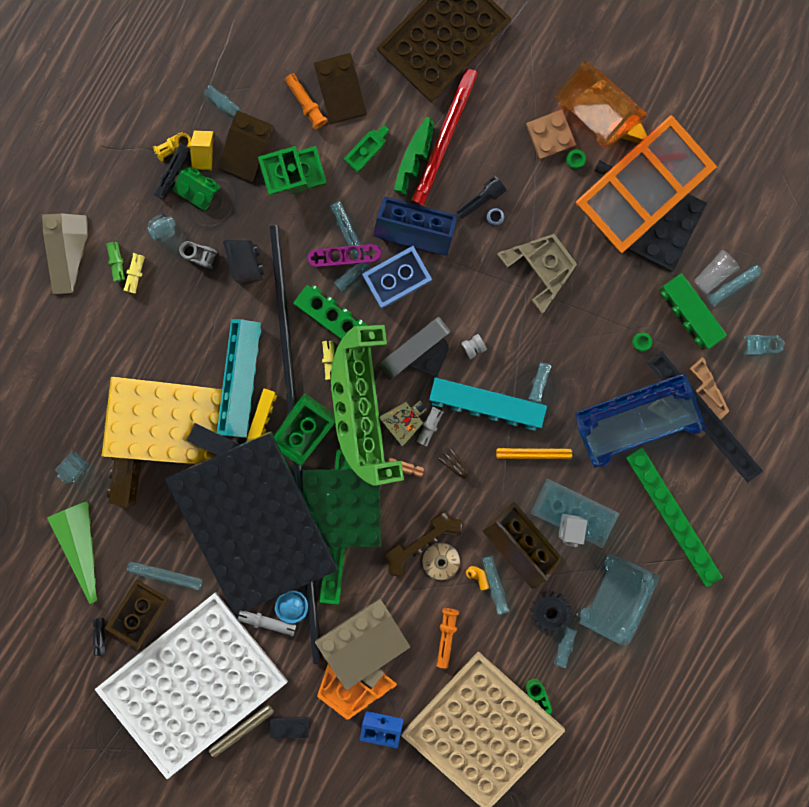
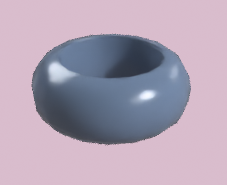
[487,208,504,226]

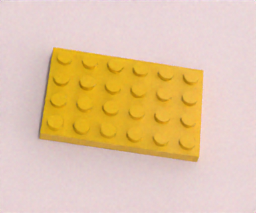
[102,377,222,464]

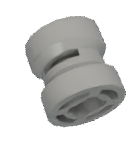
[461,334,487,359]

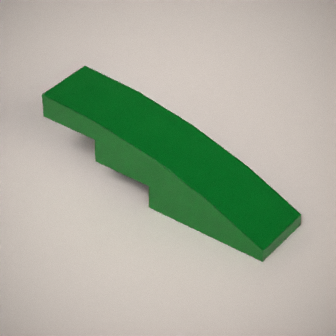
[394,117,434,196]

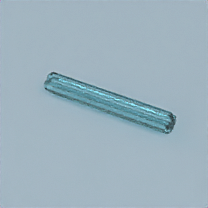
[127,562,202,590]

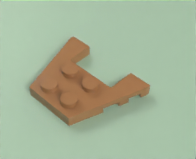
[647,357,729,438]

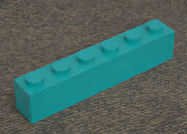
[217,319,261,437]
[429,378,547,431]

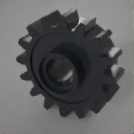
[530,591,573,634]

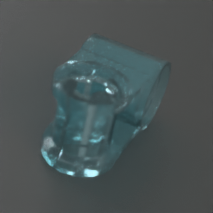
[745,335,784,355]

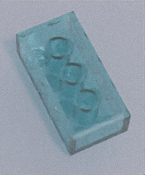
[530,478,620,548]

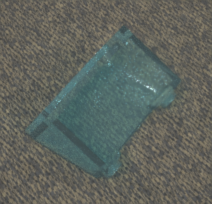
[579,553,660,645]

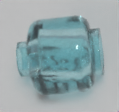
[146,213,177,242]

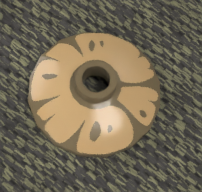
[422,542,460,581]

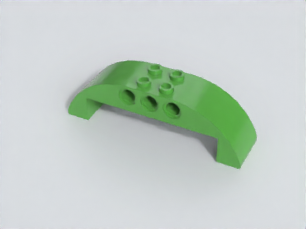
[331,325,404,486]

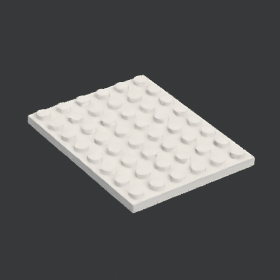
[95,592,288,779]

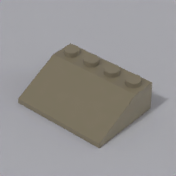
[315,598,410,690]

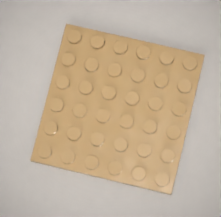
[401,651,565,807]

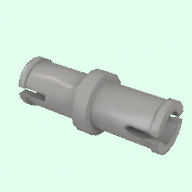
[416,407,444,446]

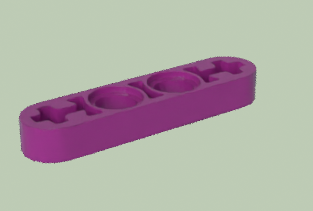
[308,244,382,267]

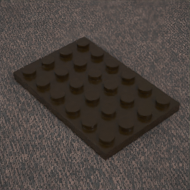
[377,0,512,103]

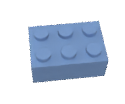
[362,246,432,310]

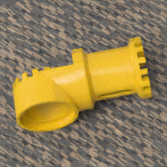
[153,132,192,162]

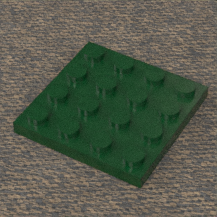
[303,469,381,547]

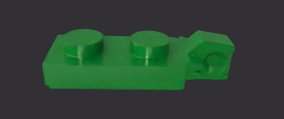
[344,125,390,173]

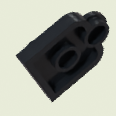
[409,330,449,378]

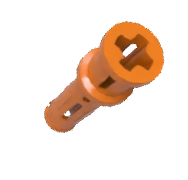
[285,73,328,130]
[436,608,459,669]

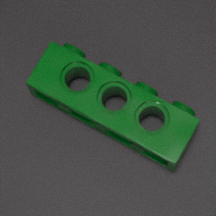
[294,285,368,339]

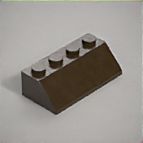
[107,457,141,507]
[483,502,564,589]

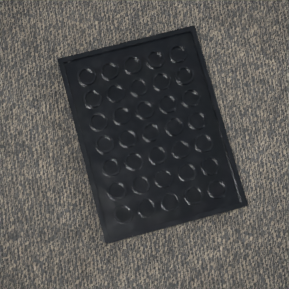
[165,431,339,615]

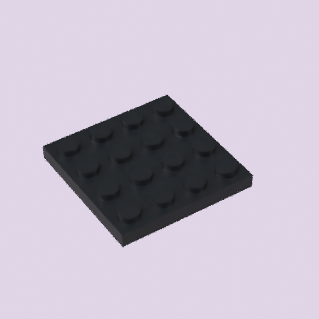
[604,169,707,272]

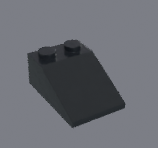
[223,240,265,286]

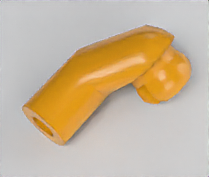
[466,566,490,590]

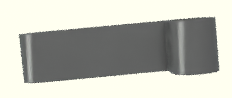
[379,317,451,380]

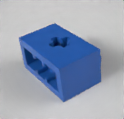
[360,711,403,749]

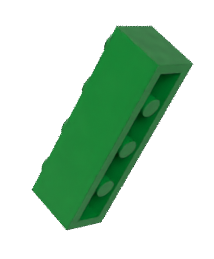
[659,273,727,350]

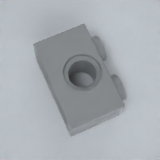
[558,514,587,547]

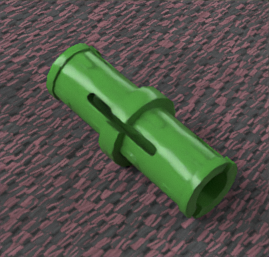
[106,242,126,282]

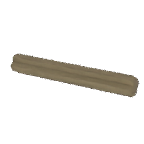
[209,704,274,757]

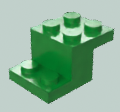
[258,146,327,196]

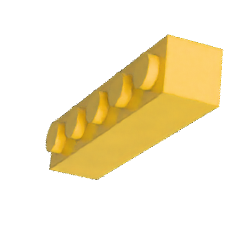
[246,388,277,442]

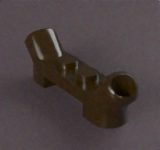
[384,510,463,577]

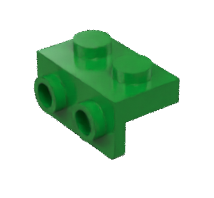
[172,167,220,211]

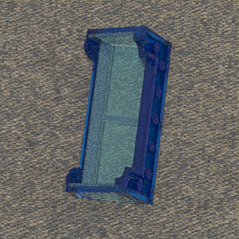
[575,373,706,468]

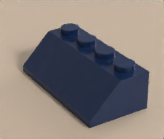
[373,196,458,256]

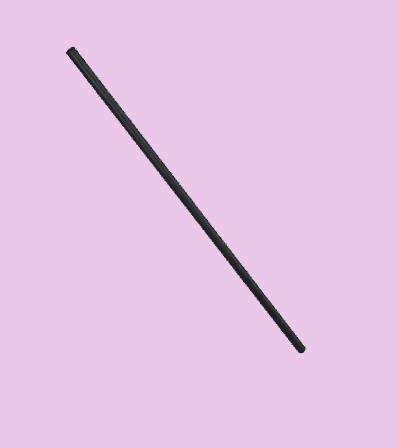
[270,225,323,664]

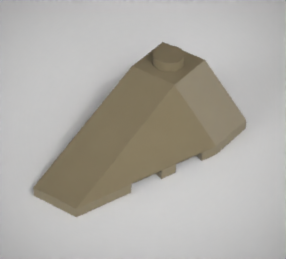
[42,213,88,294]

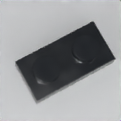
[270,717,309,738]

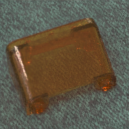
[554,60,648,147]

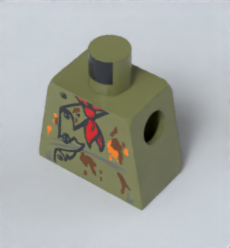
[379,401,427,446]

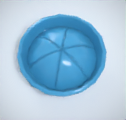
[275,590,308,624]

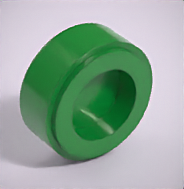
[566,149,586,170]
[632,332,652,352]

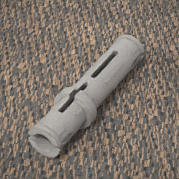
[238,610,296,637]

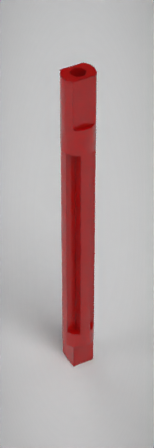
[411,68,478,206]

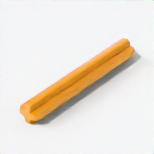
[496,448,572,459]

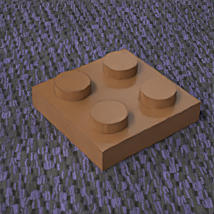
[526,110,576,160]

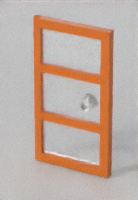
[575,115,717,254]

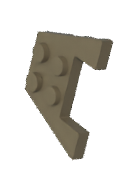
[497,234,577,314]

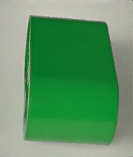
[526,679,552,715]

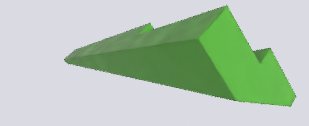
[47,501,98,604]

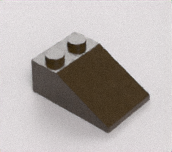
[314,53,367,124]
[218,110,276,183]
[104,579,169,652]

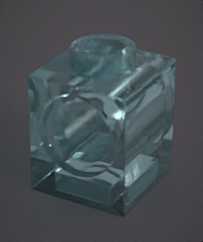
[55,452,89,483]

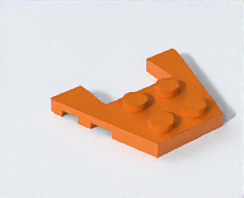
[317,664,397,720]

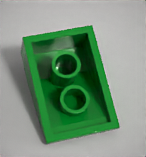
[274,393,335,466]

